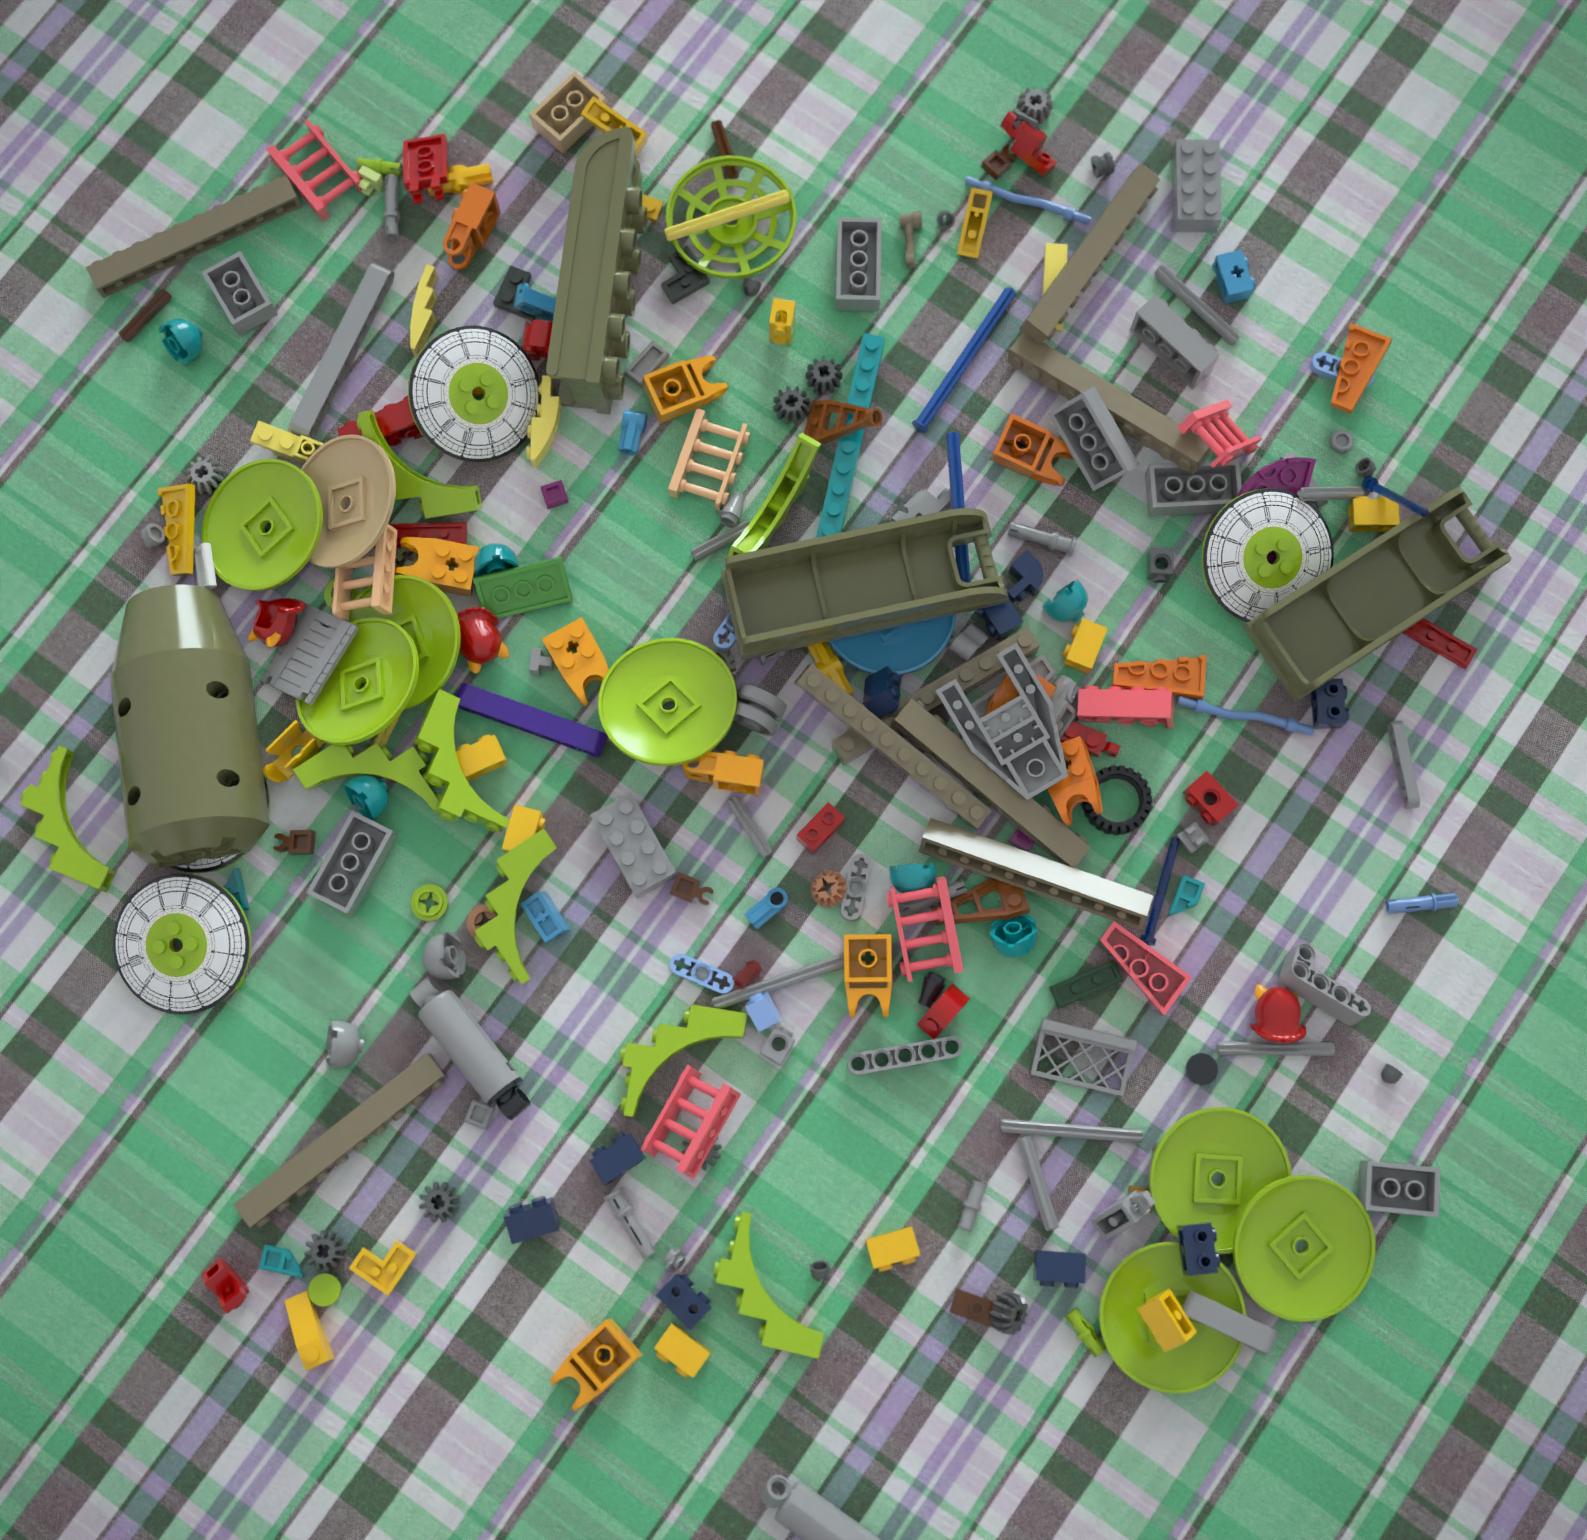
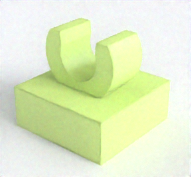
[358,165,385,196]

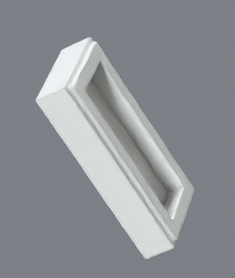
[193,543,217,590]

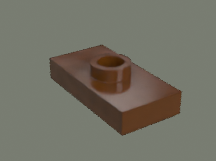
[949,1288,995,1327]

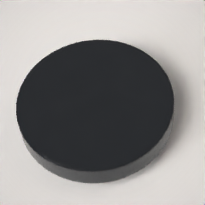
[1185,1053,1218,1085]

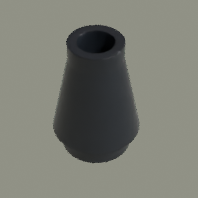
[918,971,946,1008]

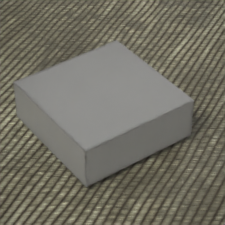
[464,1099,495,1130]

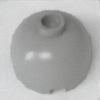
[421,932,466,980]
[326,1020,364,1069]

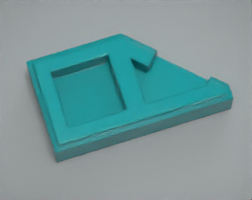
[223,867,250,911]
[1167,875,1205,916]
[258,1244,304,1278]

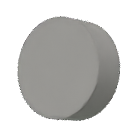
[1329,430,1353,454]

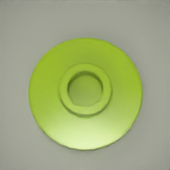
[308,1273,341,1307]

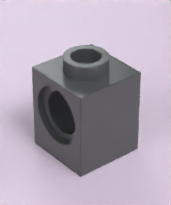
[1147,547,1174,583]

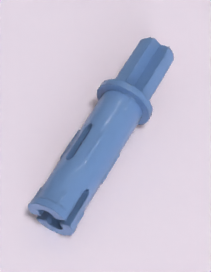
[1385,893,1458,914]

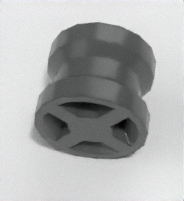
[1091,152,1114,178]

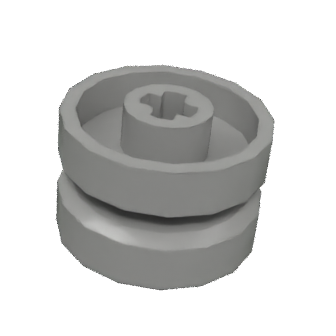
[734,684,787,736]

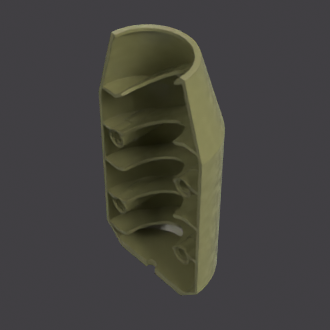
[110,585,270,869]

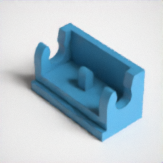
[514,283,556,322]
[520,891,571,943]

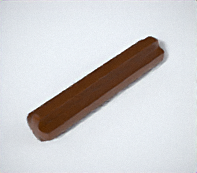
[711,120,739,179]
[119,289,172,342]

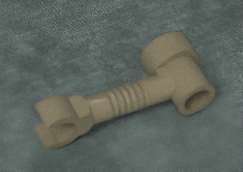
[900,211,922,268]

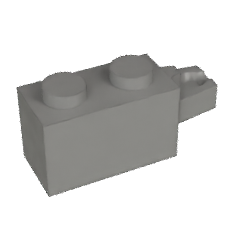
[1091,1190,1156,1241]

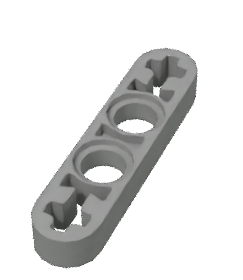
[1387,721,1420,809]

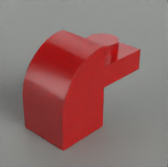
[916,983,970,1039]
[202,1257,250,1314]

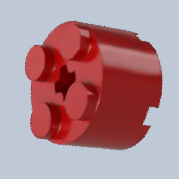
[521,320,553,361]

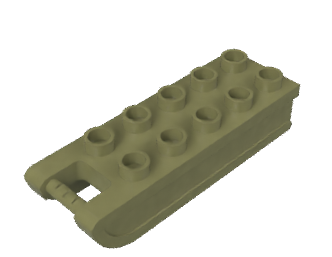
[546,127,647,415]
[1243,486,1512,703]
[721,508,1009,660]

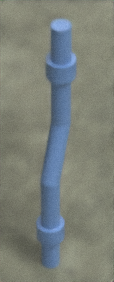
[965,176,1091,225]
[1176,696,1314,736]

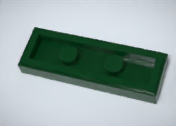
[1049,959,1123,1009]

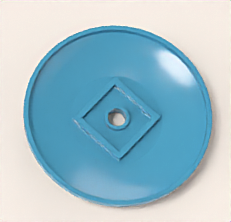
[828,614,956,676]

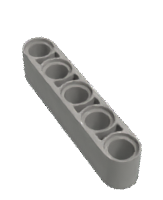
[847,1036,963,1076]

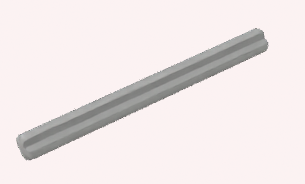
[712,954,844,1009]
[1000,1119,1143,1143]

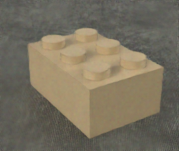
[529,71,607,154]

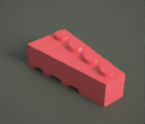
[1077,686,1175,729]
[1098,921,1192,1016]

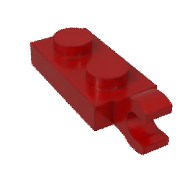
[1060,721,1121,758]

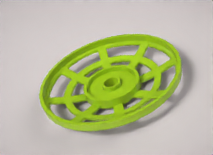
[666,155,797,279]

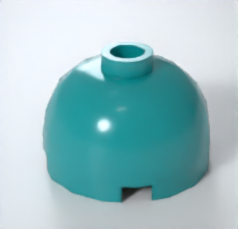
[159,319,203,365]
[474,543,519,577]
[1042,579,1088,622]
[343,774,388,821]
[889,864,936,893]
[990,914,1038,958]

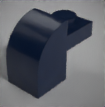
[1007,550,1043,604]

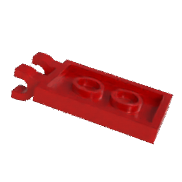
[403,133,448,205]

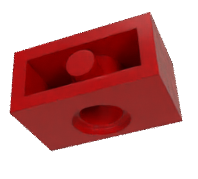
[1183,771,1239,826]
[796,802,845,855]

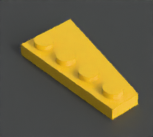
[157,484,195,576]

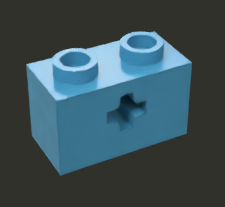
[1212,250,1255,304]

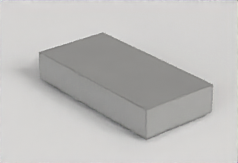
[624,340,670,388]

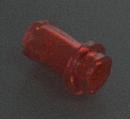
[732,960,762,989]

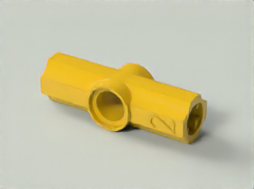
[428,163,493,196]
[806,642,854,696]

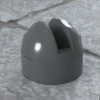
[937,210,955,229]
[743,278,761,296]
[1355,458,1376,478]
[1381,1064,1403,1084]
[810,1261,830,1282]

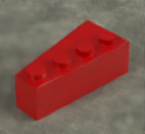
[337,396,424,446]

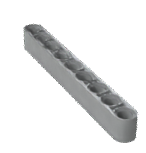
[288,263,395,439]

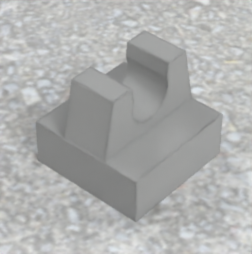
[529,648,554,677]
[1176,822,1210,854]

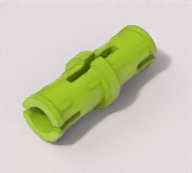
[356,157,403,177]
[1064,1307,1106,1357]

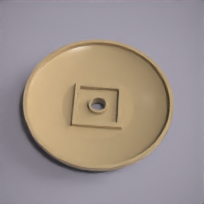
[301,434,396,568]

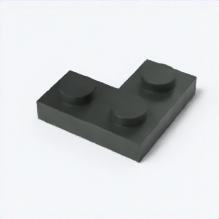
[661,245,710,305]
[493,265,536,321]

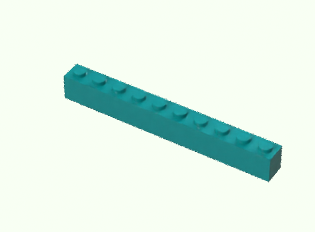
[816,333,885,538]

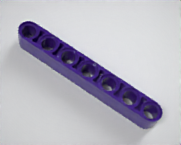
[456,683,608,757]

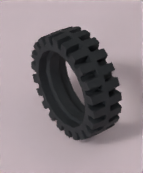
[1082,765,1152,835]

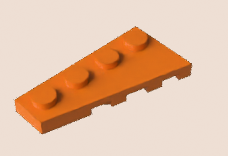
[1331,323,1392,414]
[1112,655,1207,700]

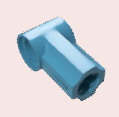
[618,409,647,456]
[744,888,789,930]

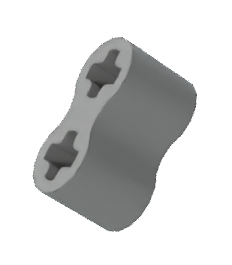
[950,623,990,662]

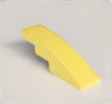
[1042,243,1068,332]
[410,264,438,357]

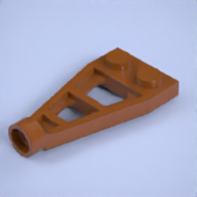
[804,399,883,444]
[931,878,1030,926]

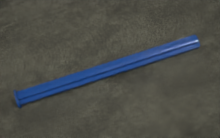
[912,287,1016,433]
[946,432,975,612]

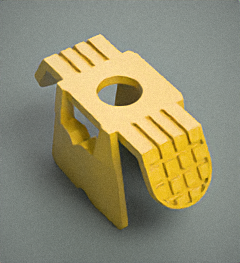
[263,720,326,783]

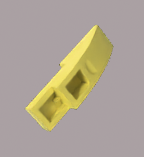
[527,375,561,467]
[250,420,324,465]

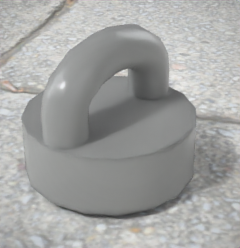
[141,523,166,548]

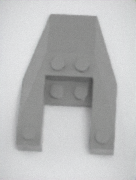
[935,643,1068,800]

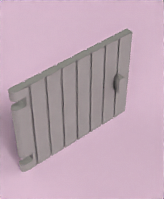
[260,604,359,705]

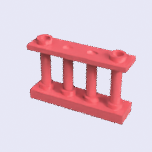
[266,120,362,221]
[1177,399,1262,468]
[886,876,964,982]
[640,1065,741,1179]

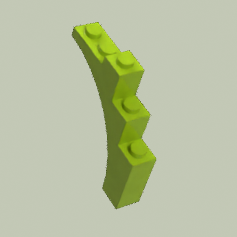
[357,410,482,518]
[727,433,821,557]
[413,689,510,833]
[293,743,441,816]
[19,745,116,893]
[474,829,557,984]
[619,1004,748,1118]
[712,1212,824,1359]

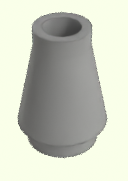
[720,492,745,527]

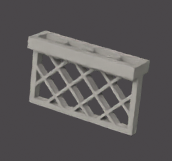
[1030,1018,1137,1097]

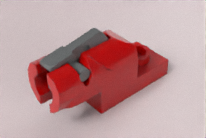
[1000,109,1057,176]

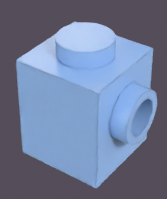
[745,992,781,1032]

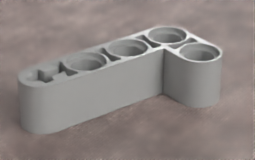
[1279,943,1371,1026]
[1182,1290,1278,1355]

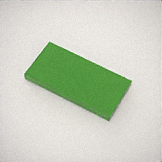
[473,556,573,619]

